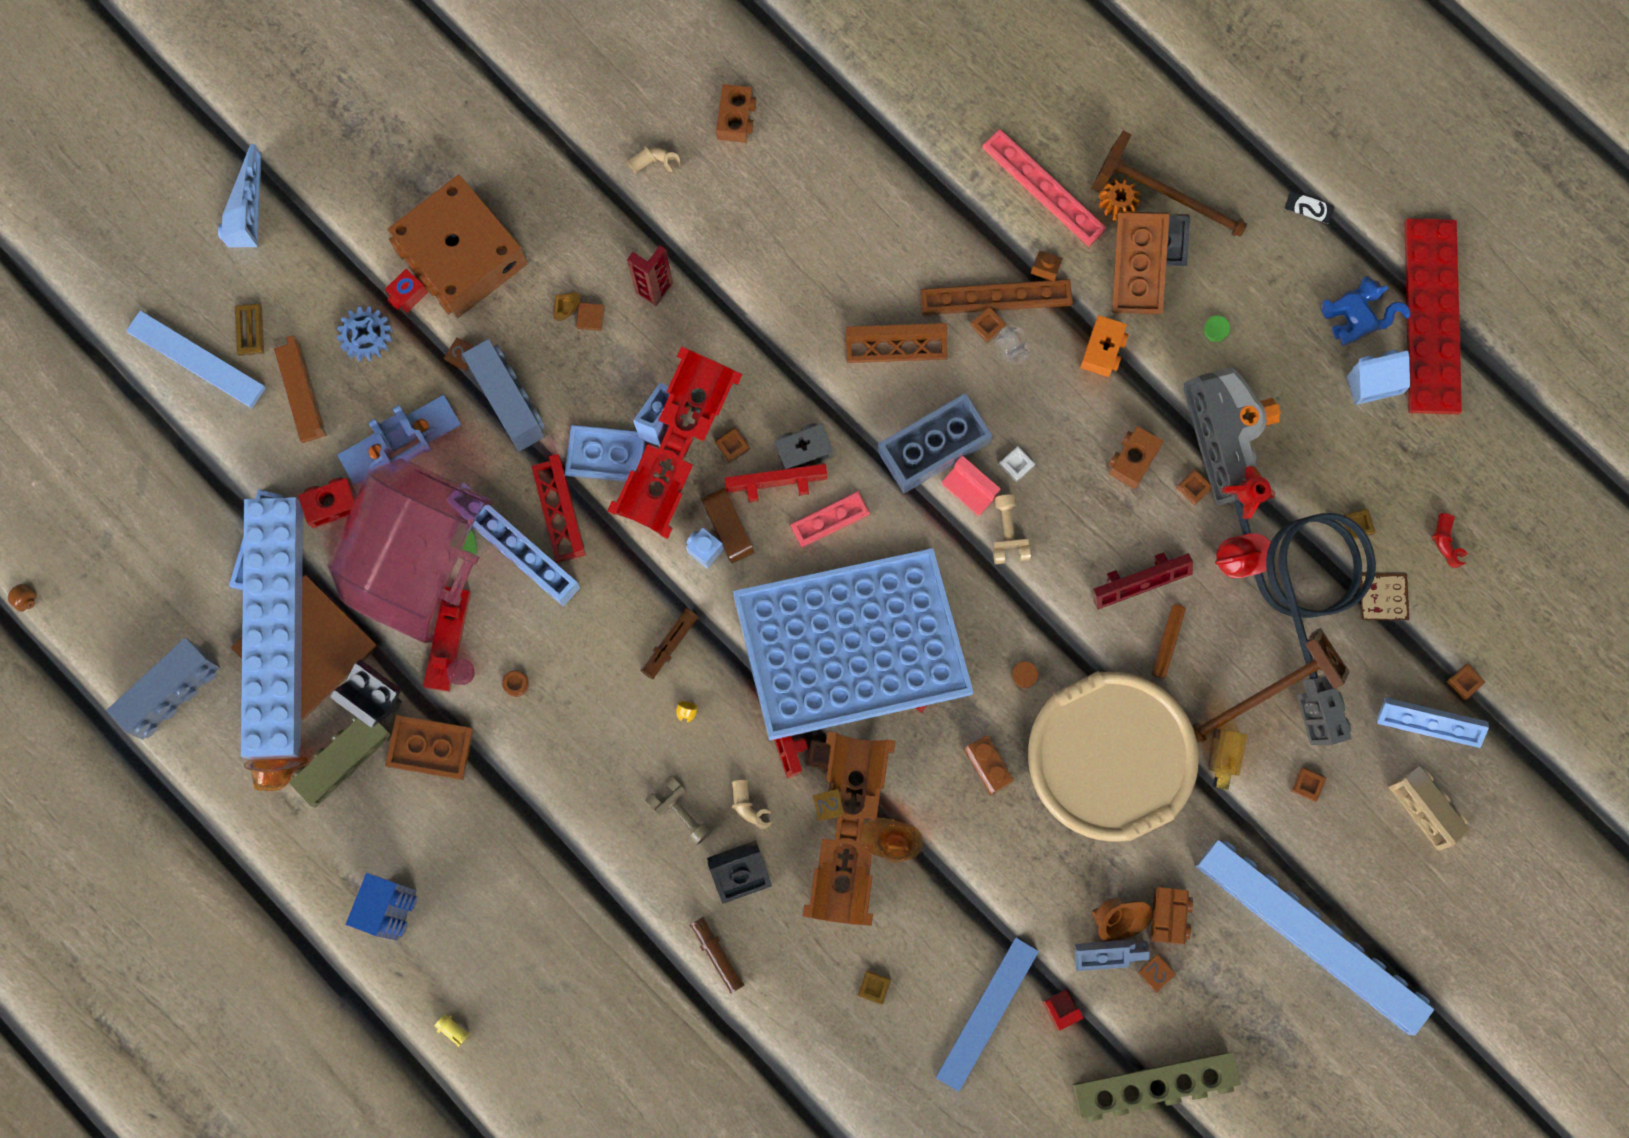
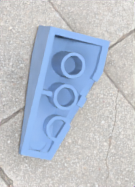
[218,144,262,247]

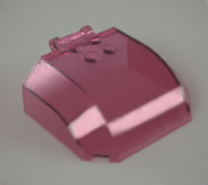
[327,458,494,643]

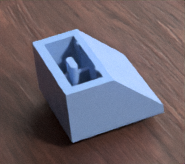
[1347,350,1410,405]

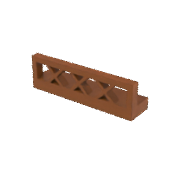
[846,323,948,363]
[274,335,327,443]

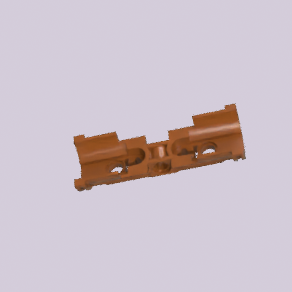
[803,731,896,926]

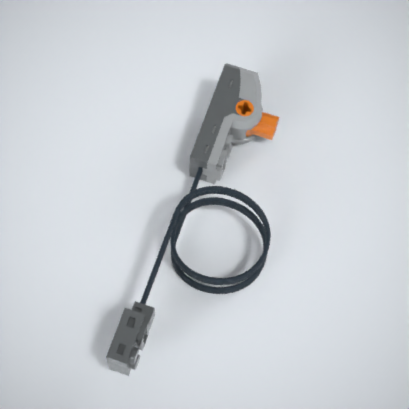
[1184,367,1376,745]

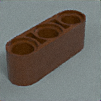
[701,488,755,564]

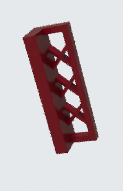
[627,245,673,306]

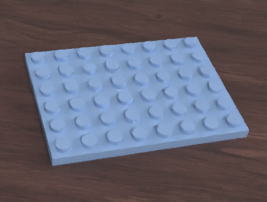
[733,548,973,740]

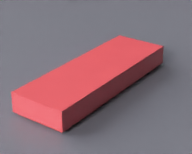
[790,491,870,548]

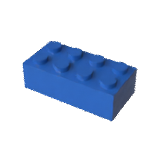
[345,873,418,940]

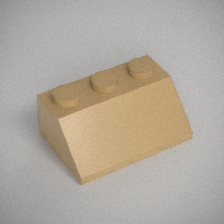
[1389,766,1469,851]

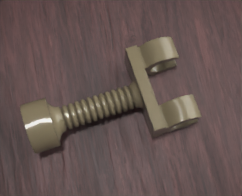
[645,775,712,845]

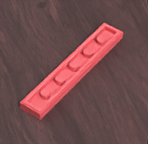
[982,129,1107,247]

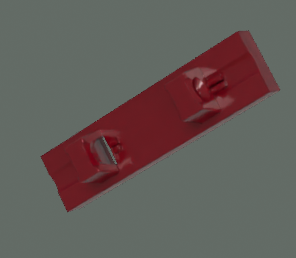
[1093,552,1193,610]

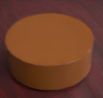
[1012,662,1038,689]
[502,670,529,697]

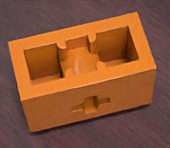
[1080,315,1129,377]

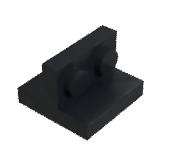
[1166,214,1190,266]
[330,659,403,728]
[707,840,772,904]

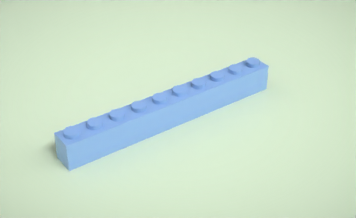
[1195,840,1434,1035]

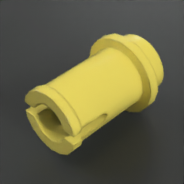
[435,1014,470,1047]

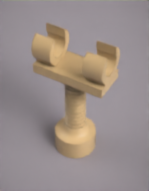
[992,495,1031,564]

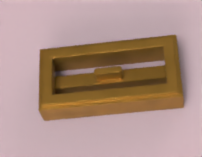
[235,303,264,356]

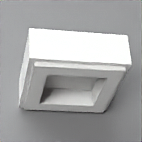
[999,446,1035,482]

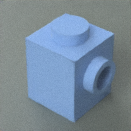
[686,528,724,569]

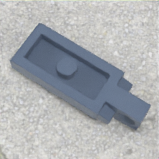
[1075,940,1150,971]

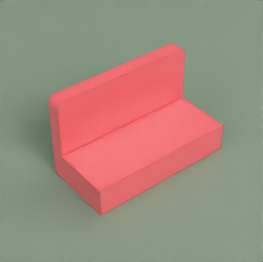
[942,456,1001,516]

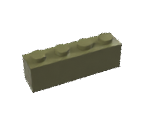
[289,716,392,808]

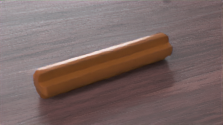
[1152,604,1186,679]

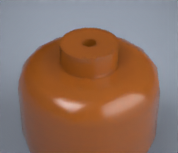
[8,584,37,612]

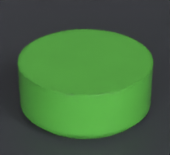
[1204,316,1230,342]

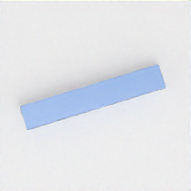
[126,311,266,409]

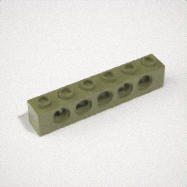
[1072,1052,1241,1122]

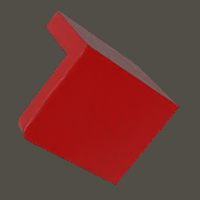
[1043,990,1083,1031]

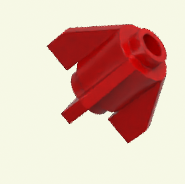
[1222,466,1275,519]

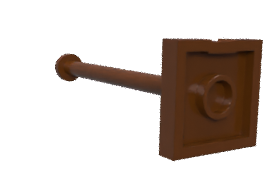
[1091,130,1247,237]
[1192,628,1350,743]

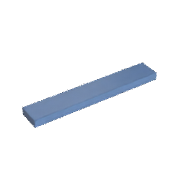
[935,938,1039,1092]

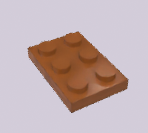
[385,715,474,781]

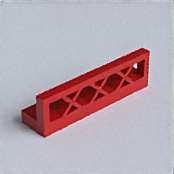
[531,454,586,563]

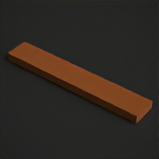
[921,279,1073,315]

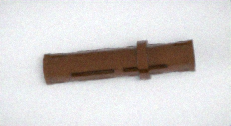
[640,608,698,680]
[689,916,745,994]

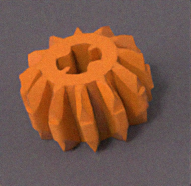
[1099,178,1141,221]

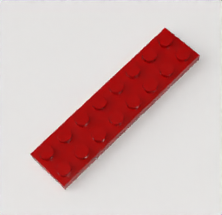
[1404,218,1462,415]

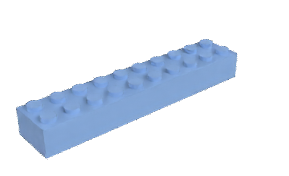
[241,497,303,760]

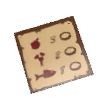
[1360,573,1410,620]

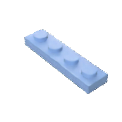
[1377,697,1489,748]

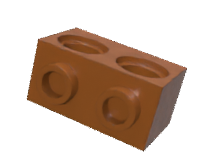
[716,84,757,143]

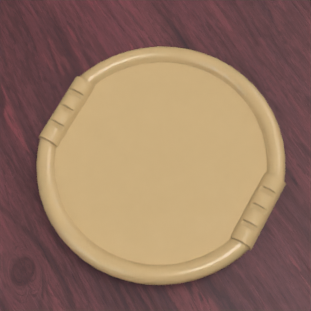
[1028,671,1199,842]

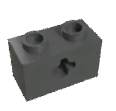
[774,423,833,469]

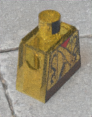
[1208,729,1248,790]

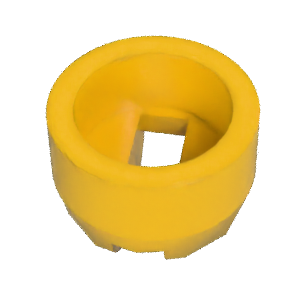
[676,701,698,722]

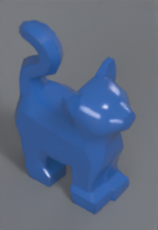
[1320,276,1411,347]

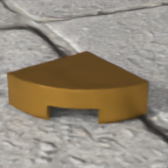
[553,292,581,321]

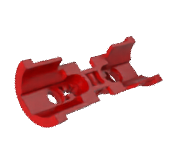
[607,346,743,539]

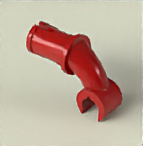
[1431,513,1468,568]

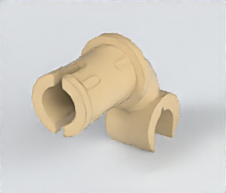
[626,146,681,174]
[732,780,772,829]

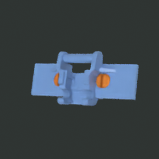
[337,395,461,485]

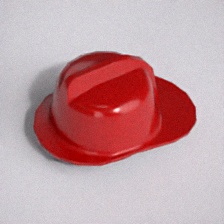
[1215,533,1271,578]

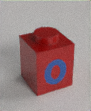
[385,269,428,313]

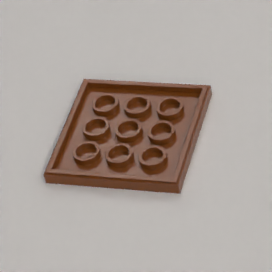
[231,575,378,720]

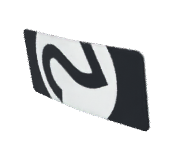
[1285,192,1334,224]

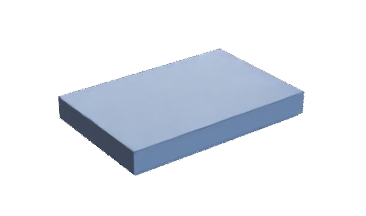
[565,425,646,482]

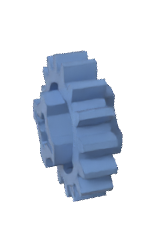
[337,306,393,362]

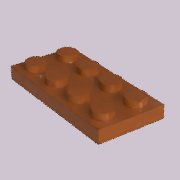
[1112,211,1170,314]

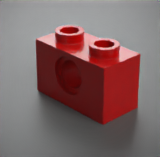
[298,477,361,529]

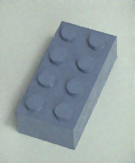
[462,339,545,452]
[877,393,992,494]
[106,638,220,740]

